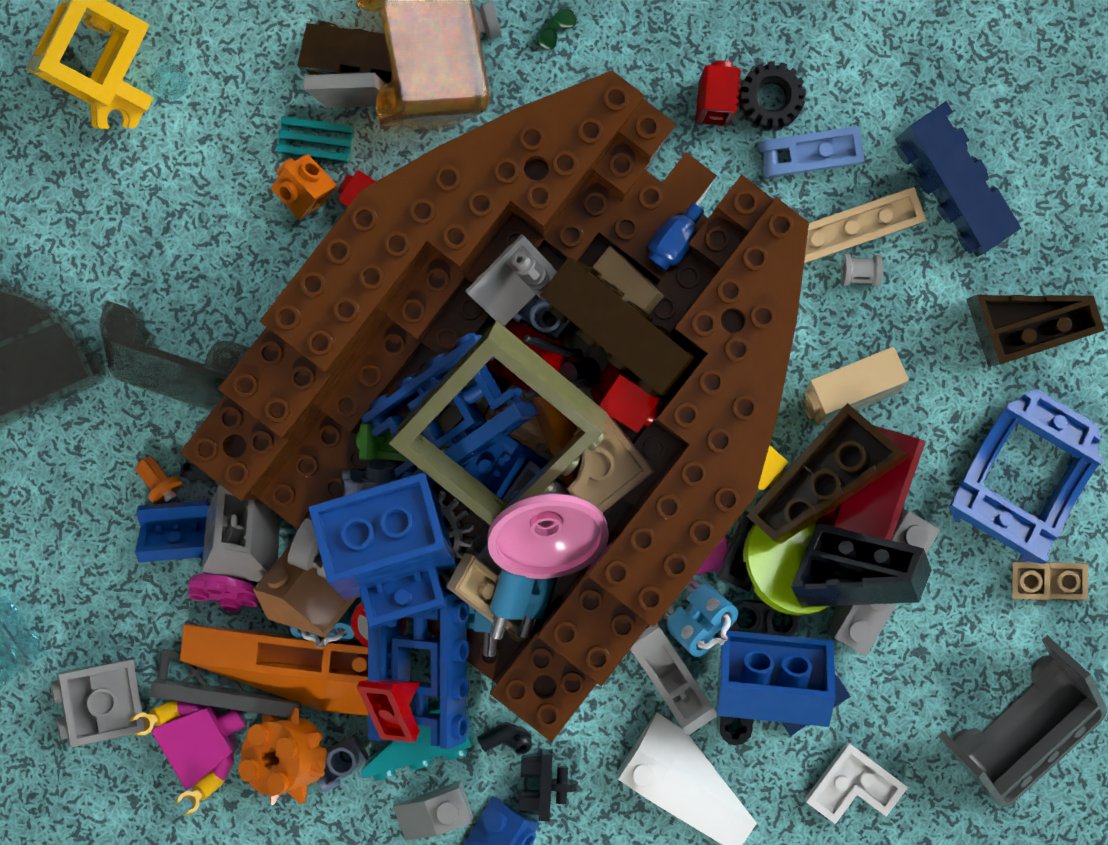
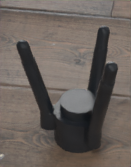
[523,335,600,399]

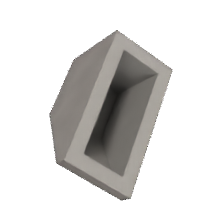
[393,780,473,840]

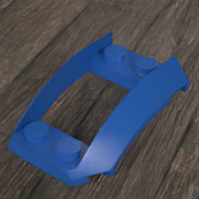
[949,389,1104,564]

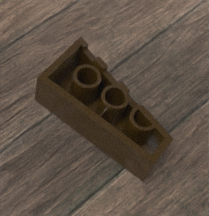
[540,257,701,397]
[746,403,909,544]

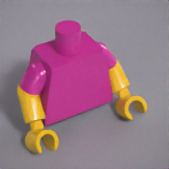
[129,700,247,816]

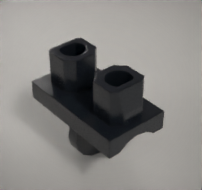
[519,749,578,822]

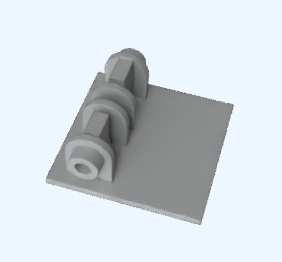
[465,234,557,326]

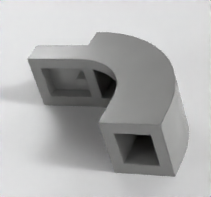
[630,624,717,736]

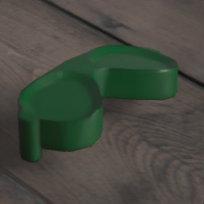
[533,6,577,49]

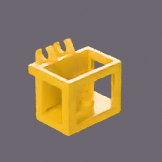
[25,0,154,129]

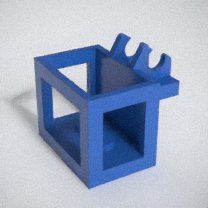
[308,472,457,629]

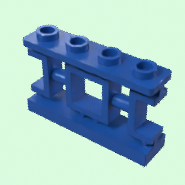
[361,332,538,486]
[368,589,469,749]

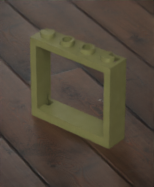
[389,320,608,525]

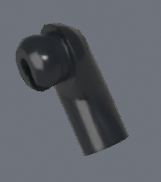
[477,722,532,754]

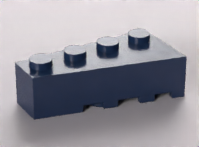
[895,101,1021,257]

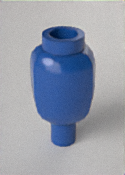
[646,203,704,272]

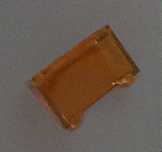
[357,0,490,129]

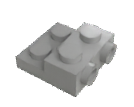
[50,659,144,747]

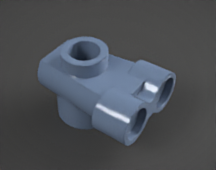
[512,295,572,340]
[341,459,401,496]
[317,736,369,793]

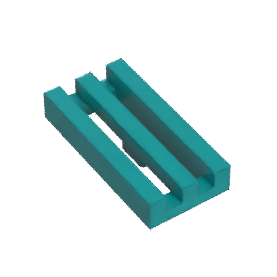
[276,116,354,163]

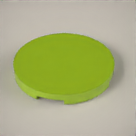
[743,521,829,616]

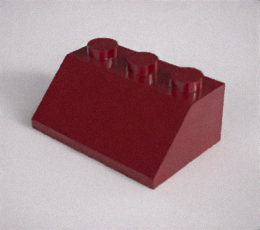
[816,425,926,540]

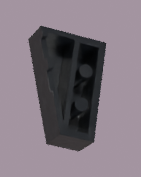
[791,523,932,607]

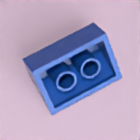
[716,630,836,727]

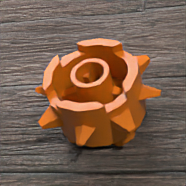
[238,707,327,805]

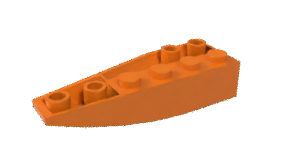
[180,624,368,716]

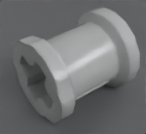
[840,254,883,287]

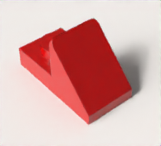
[356,679,420,743]

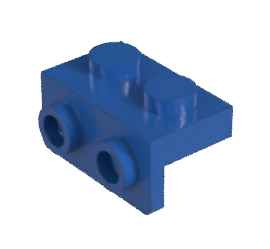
[135,500,210,562]
[464,796,540,845]

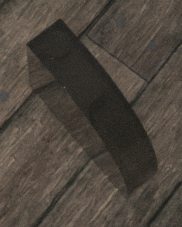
[0,284,106,429]

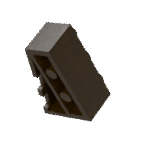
[966,294,1105,367]

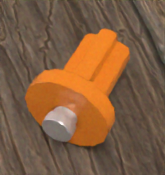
[135,456,182,504]

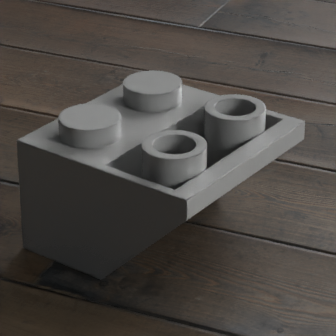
[202,486,280,582]

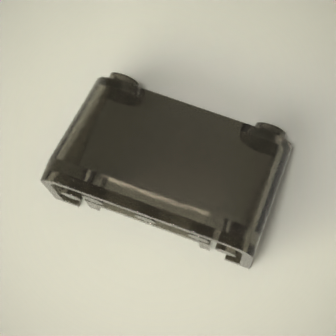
[99,300,250,411]

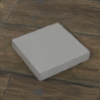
[303,73,397,108]

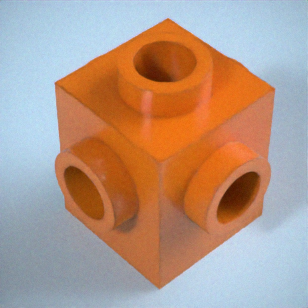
[270,154,338,220]

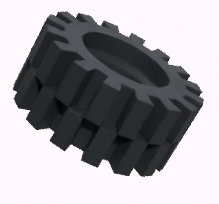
[738,61,806,131]

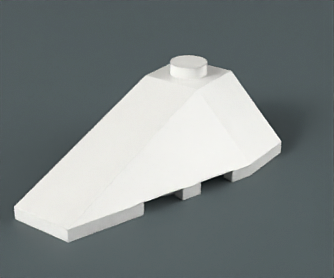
[617,712,757,845]

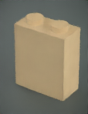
[802,347,909,426]

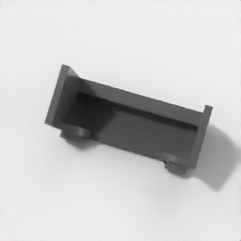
[938,635,1107,808]

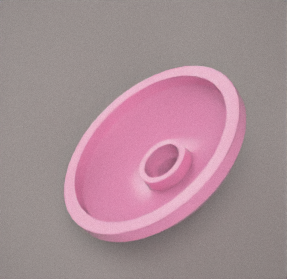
[487,493,609,579]

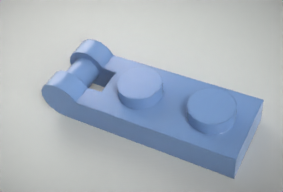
[758,126,865,179]

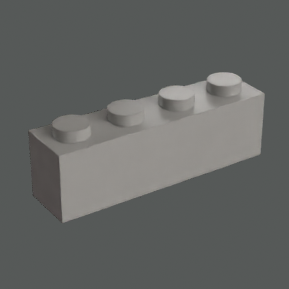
[827,508,940,657]

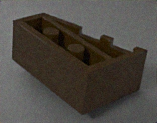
[297,21,416,96]

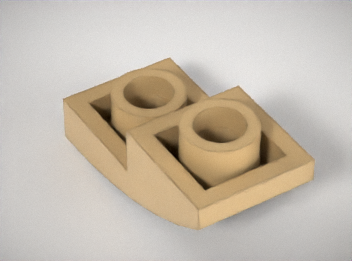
[1012,562,1088,600]

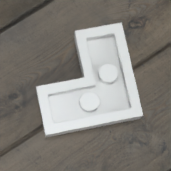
[804,742,908,824]

